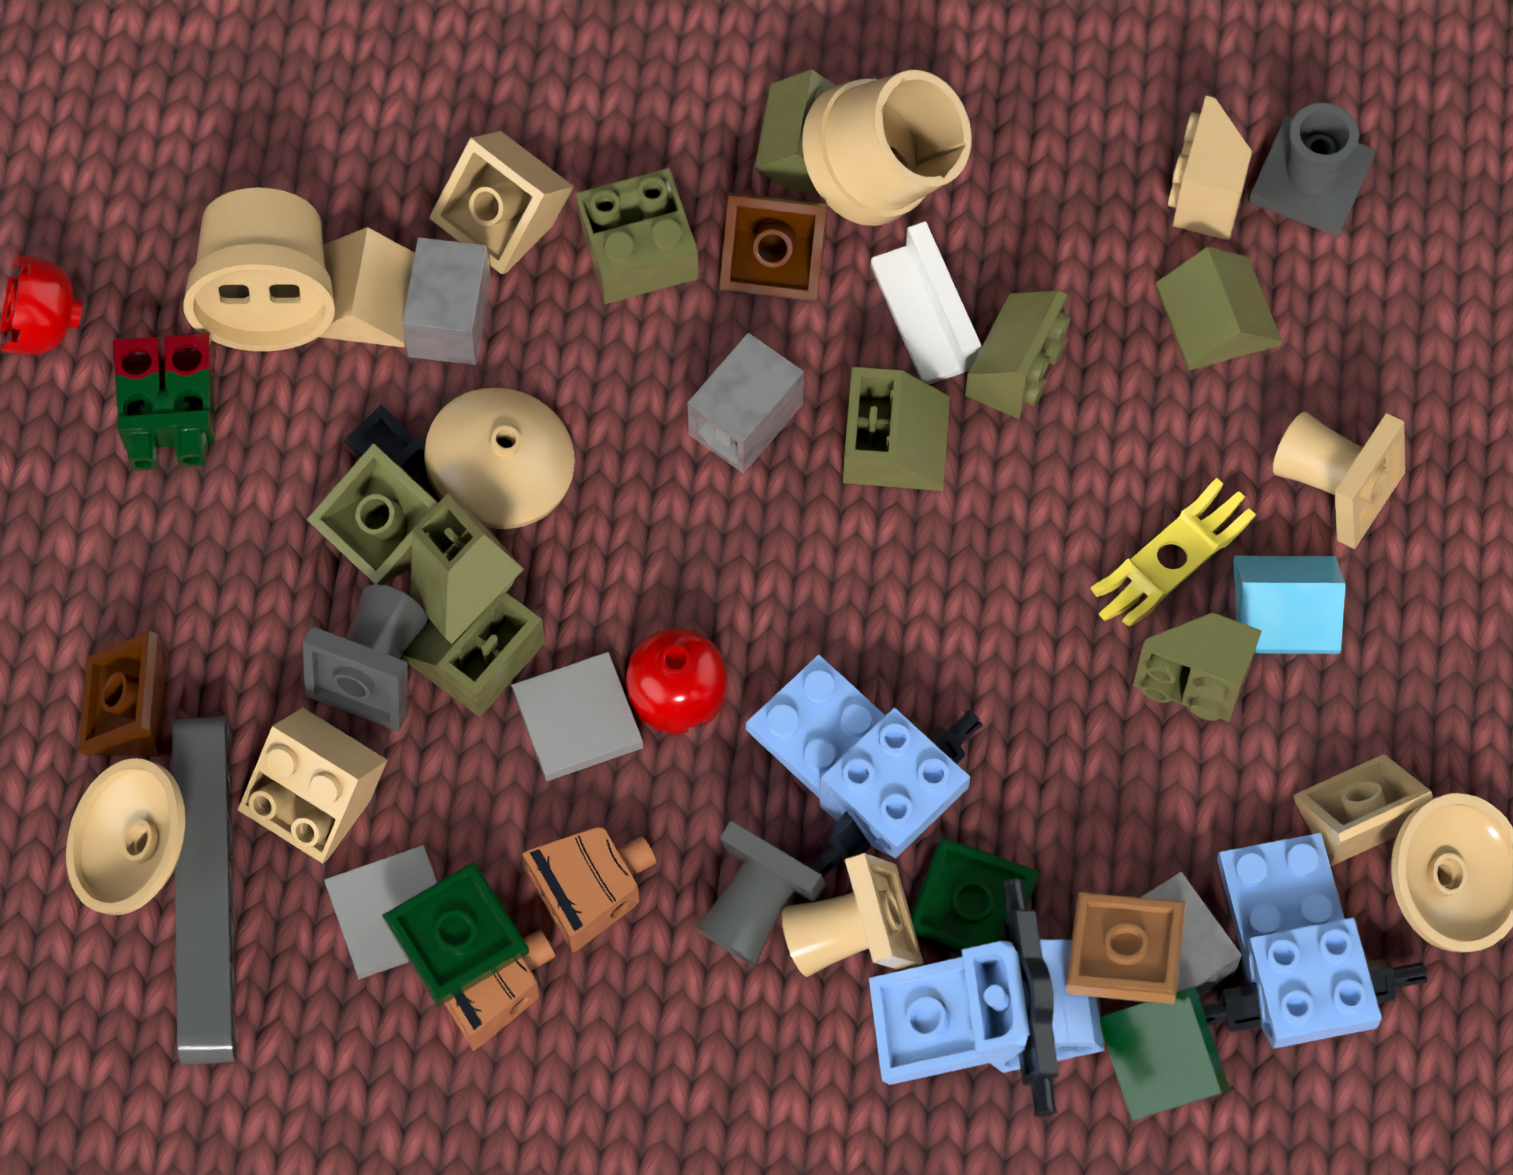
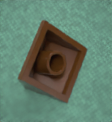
[719,193,827,301]
[78,631,168,757]

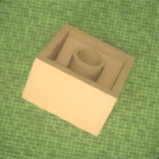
[429,131,574,274]

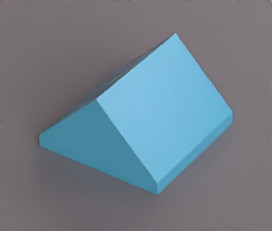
[1233,556,1345,654]

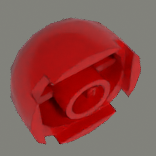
[0,254,82,355]
[625,627,728,734]

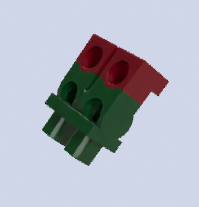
[113,333,215,471]

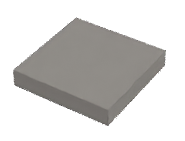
[512,652,643,782]
[324,845,437,979]

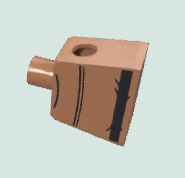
[522,827,657,953]
[444,930,555,1051]

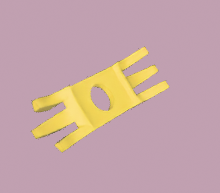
[1091,478,1256,627]

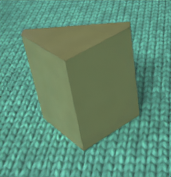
[1155,247,1282,371]
[306,443,439,585]

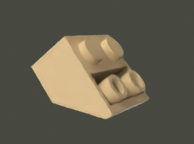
[1168,96,1252,241]
[238,707,388,864]

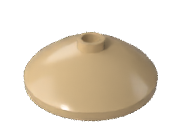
[424,388,575,529]
[66,758,186,915]
[1391,793,1513,953]

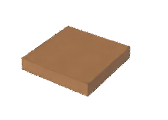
[1066,892,1186,1004]

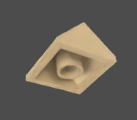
[319,227,415,348]
[1293,754,1433,867]

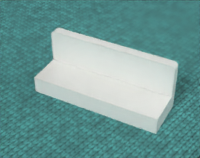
[871,221,981,385]

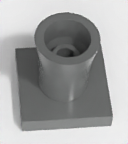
[1249,103,1377,238]
[303,584,427,732]
[694,821,830,967]

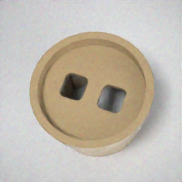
[802,70,971,226]
[183,188,335,352]

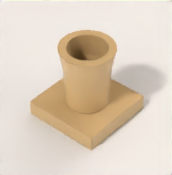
[1273,412,1405,549]
[782,853,924,977]

